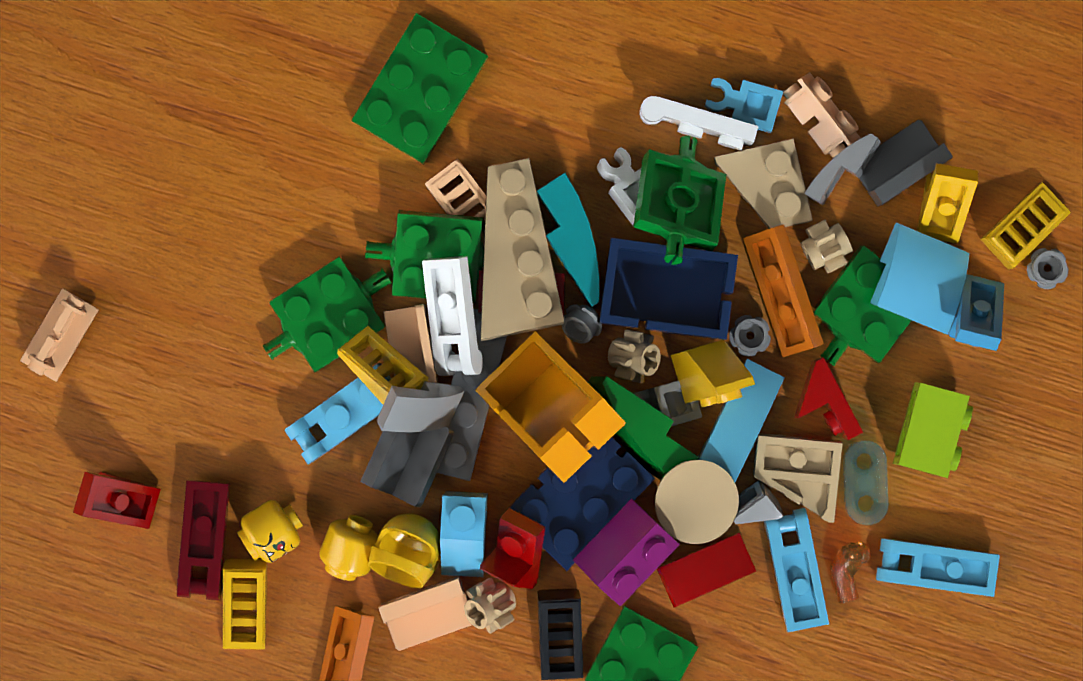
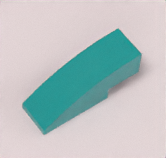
[537,173,599,307]

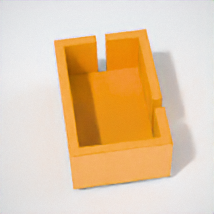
[475,331,626,483]

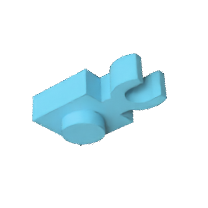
[704,78,783,133]

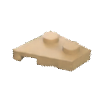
[714,139,812,229]
[753,433,843,523]

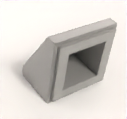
[734,480,784,524]

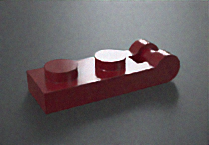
[177,480,230,601]

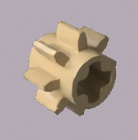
[800,220,852,273]
[608,329,661,384]
[464,578,516,634]

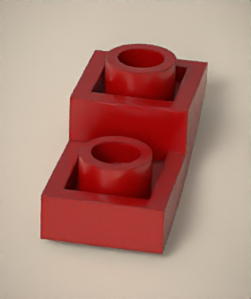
[657,533,756,608]

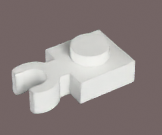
[597,147,641,225]

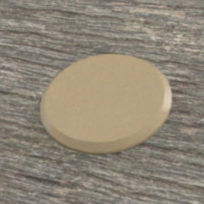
[655,460,739,544]

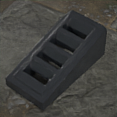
[537,588,583,680]

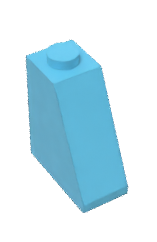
[440,491,488,577]

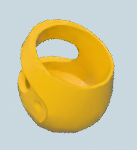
[368,513,441,588]

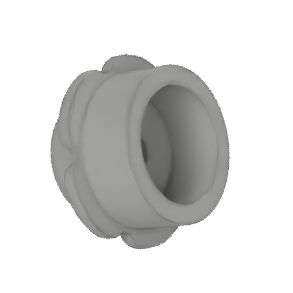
[1027,248,1068,289]
[562,304,602,343]
[729,315,771,356]

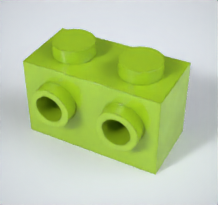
[893,383,973,478]

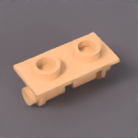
[783,72,860,158]
[20,288,99,382]

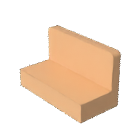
[384,304,438,387]
[378,576,472,651]

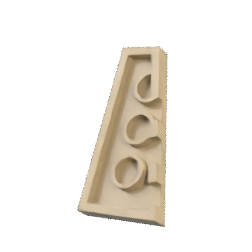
[481,158,564,341]

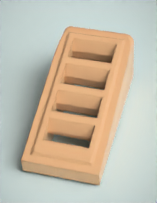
[425,159,487,246]

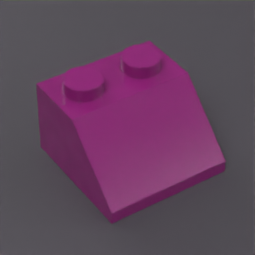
[573,498,680,606]

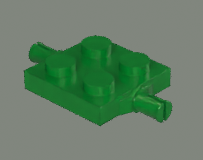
[633,136,727,265]
[365,210,485,303]
[813,245,912,366]
[263,256,392,372]

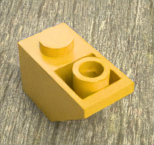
[671,340,755,407]

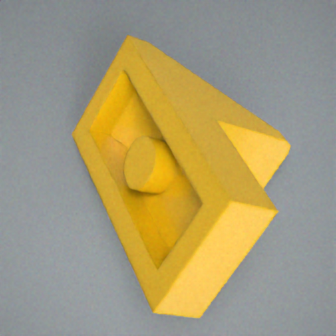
[917,163,978,244]

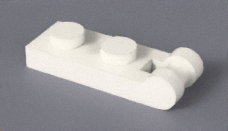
[639,96,759,150]
[422,256,483,376]

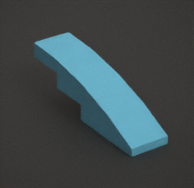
[698,359,785,482]

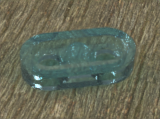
[843,440,889,525]

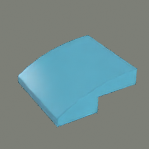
[870,223,970,335]

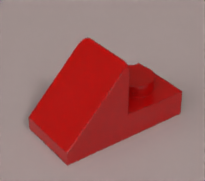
[794,357,863,440]
[73,472,161,529]
[480,508,545,589]

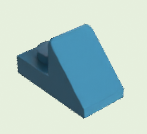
[949,274,1005,351]

